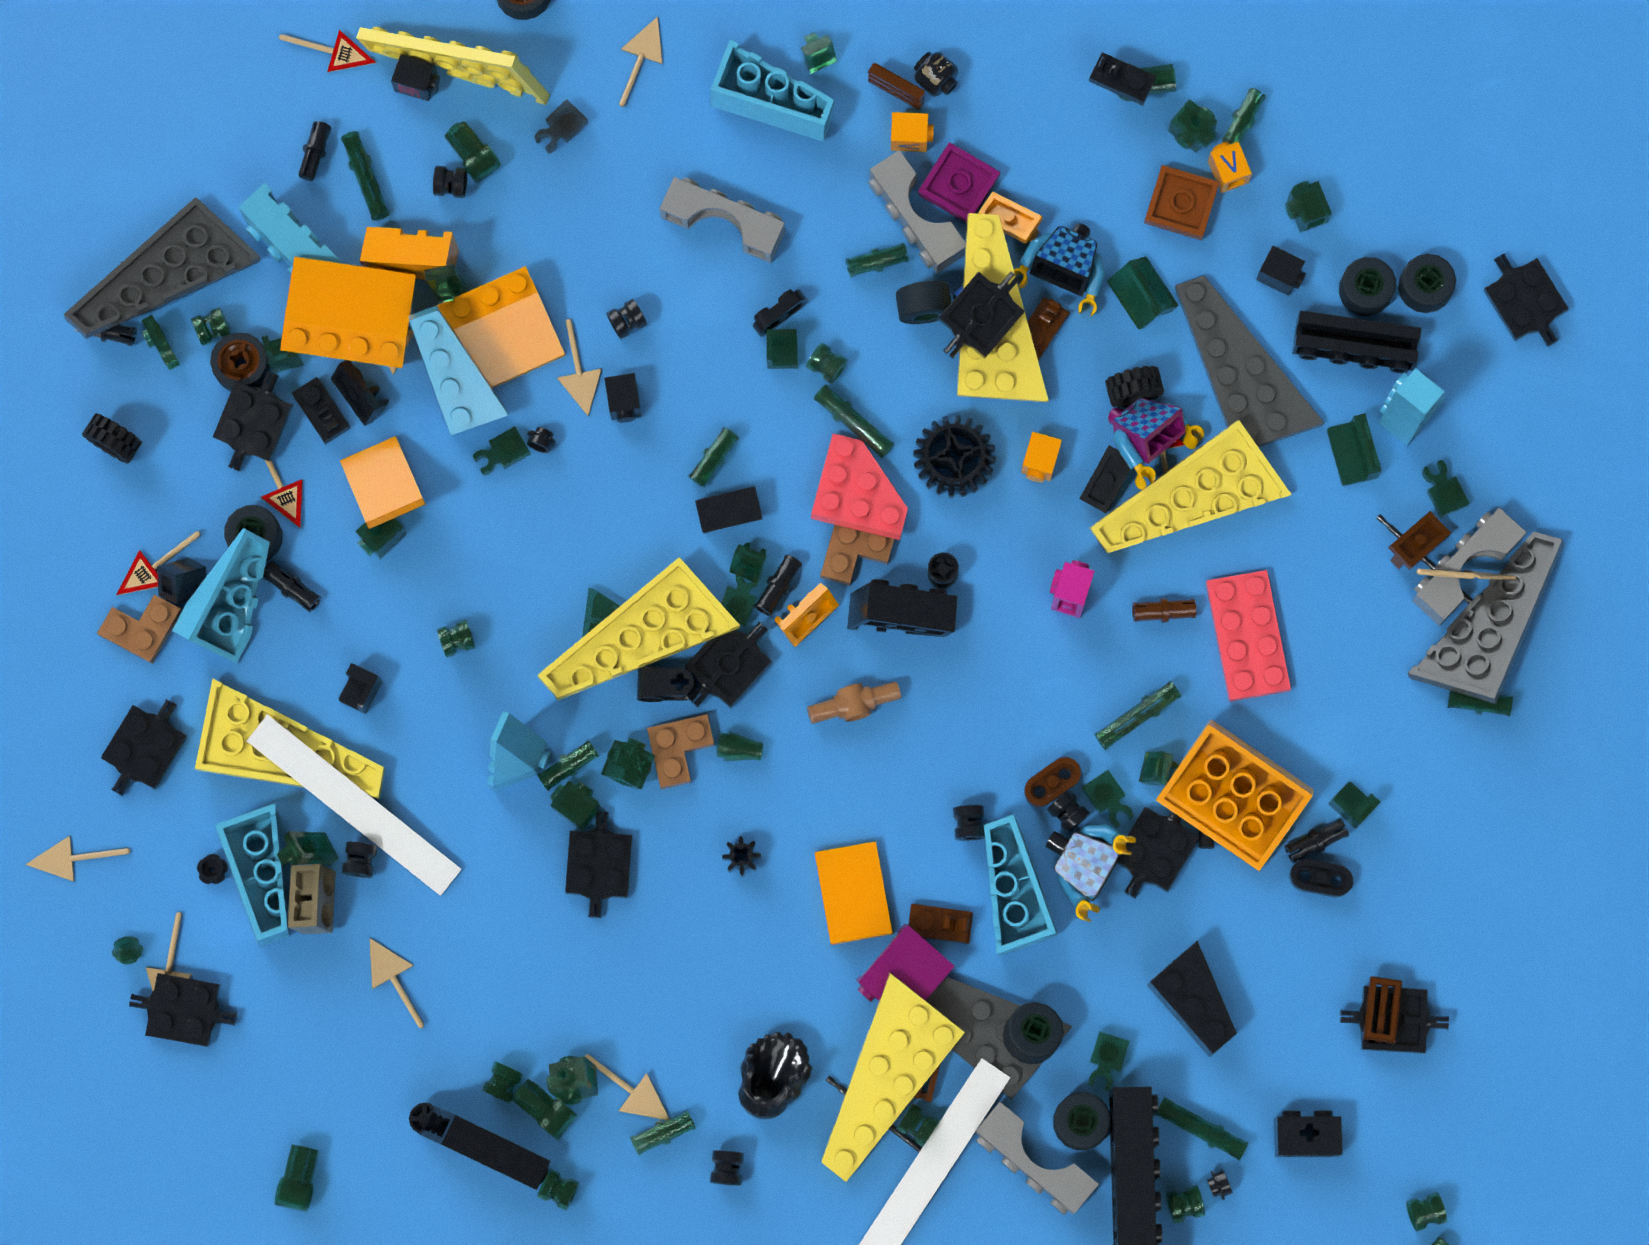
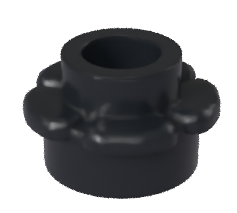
[527,427,556,453]
[197,854,228,884]
[1207,1170,1233,1200]

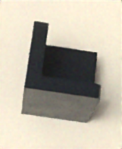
[157,558,206,604]
[339,663,383,714]

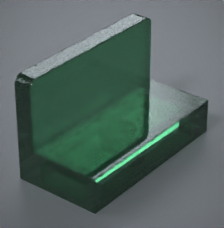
[1107,256,1179,329]
[1327,413,1382,486]

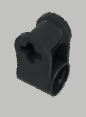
[637,667,698,702]

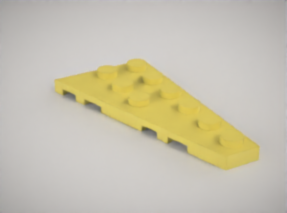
[356,27,550,105]
[957,213,1049,402]
[1089,420,1292,553]
[538,557,740,701]
[195,679,385,799]
[821,973,965,1182]

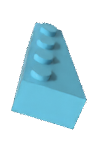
[710,39,834,142]
[408,306,508,435]
[215,803,289,947]
[984,814,1058,957]

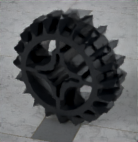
[913,416,996,498]

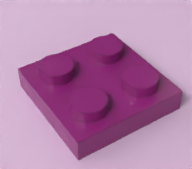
[918,142,1001,223]

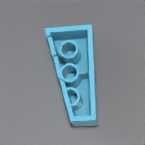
[238,182,343,275]
[1378,368,1445,446]

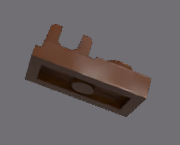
[1027,297,1070,362]
[1388,511,1451,570]
[908,904,973,944]

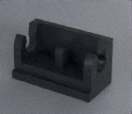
[695,486,763,533]

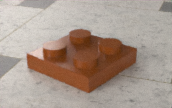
[1144,165,1220,241]

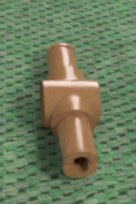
[807,681,901,724]

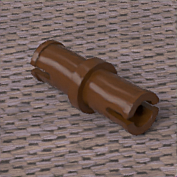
[1132,598,1196,623]

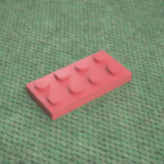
[1206,570,1291,702]

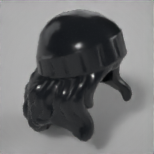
[738,1032,813,1119]

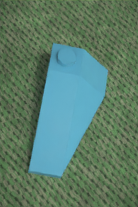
[172,528,270,663]
[487,711,551,791]

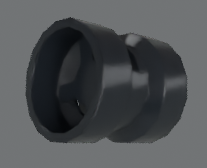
[433,166,467,198]
[606,298,647,339]
[927,552,959,589]
[1047,790,1090,834]
[953,805,985,841]
[342,841,377,878]
[710,1150,744,1186]

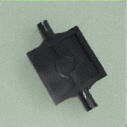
[1484,253,1569,347]
[938,271,1025,359]
[213,371,294,471]
[685,622,772,709]
[101,699,187,796]
[1117,807,1199,899]
[565,811,632,918]
[129,973,238,1047]
[1340,986,1449,1054]

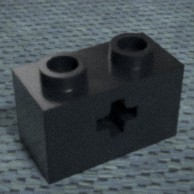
[1274,1110,1342,1157]

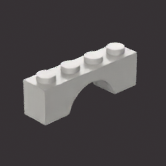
[868,150,966,274]
[659,177,785,263]
[1412,508,1527,626]
[975,1102,1098,1215]

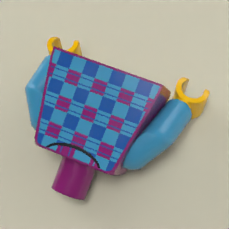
[1108,398,1204,490]

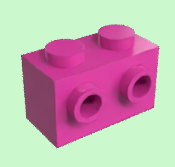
[1049,560,1095,618]

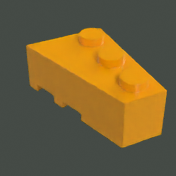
[360,227,459,286]

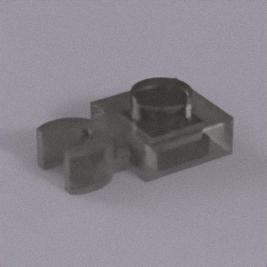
[534,99,588,154]

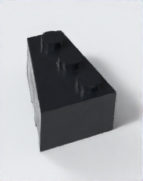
[847,579,957,637]
[1147,941,1237,1057]

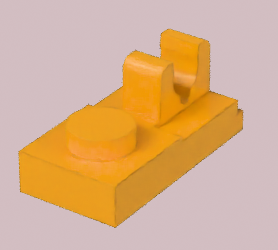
[977,191,1043,243]
[774,583,839,647]

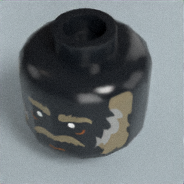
[914,52,958,97]

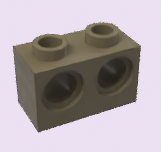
[288,864,336,934]

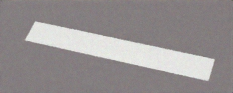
[247,714,462,896]
[859,1058,1011,1245]

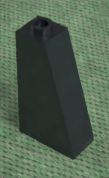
[419,1105,550,1190]

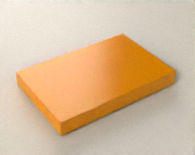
[340,436,425,529]
[814,841,893,945]

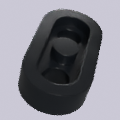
[752,289,808,337]
[1289,859,1353,898]

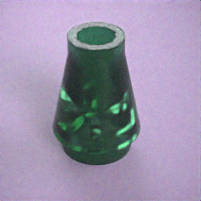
[716,731,763,761]

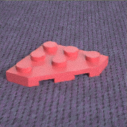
[811,434,908,540]

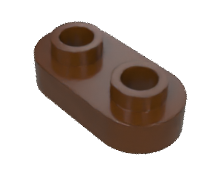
[1024,757,1081,808]

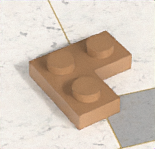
[820,525,895,586]
[97,595,182,664]
[647,714,715,790]

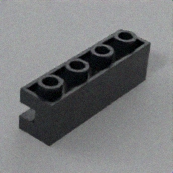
[1292,310,1421,373]

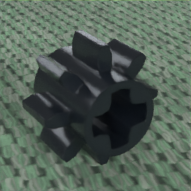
[722,836,761,877]

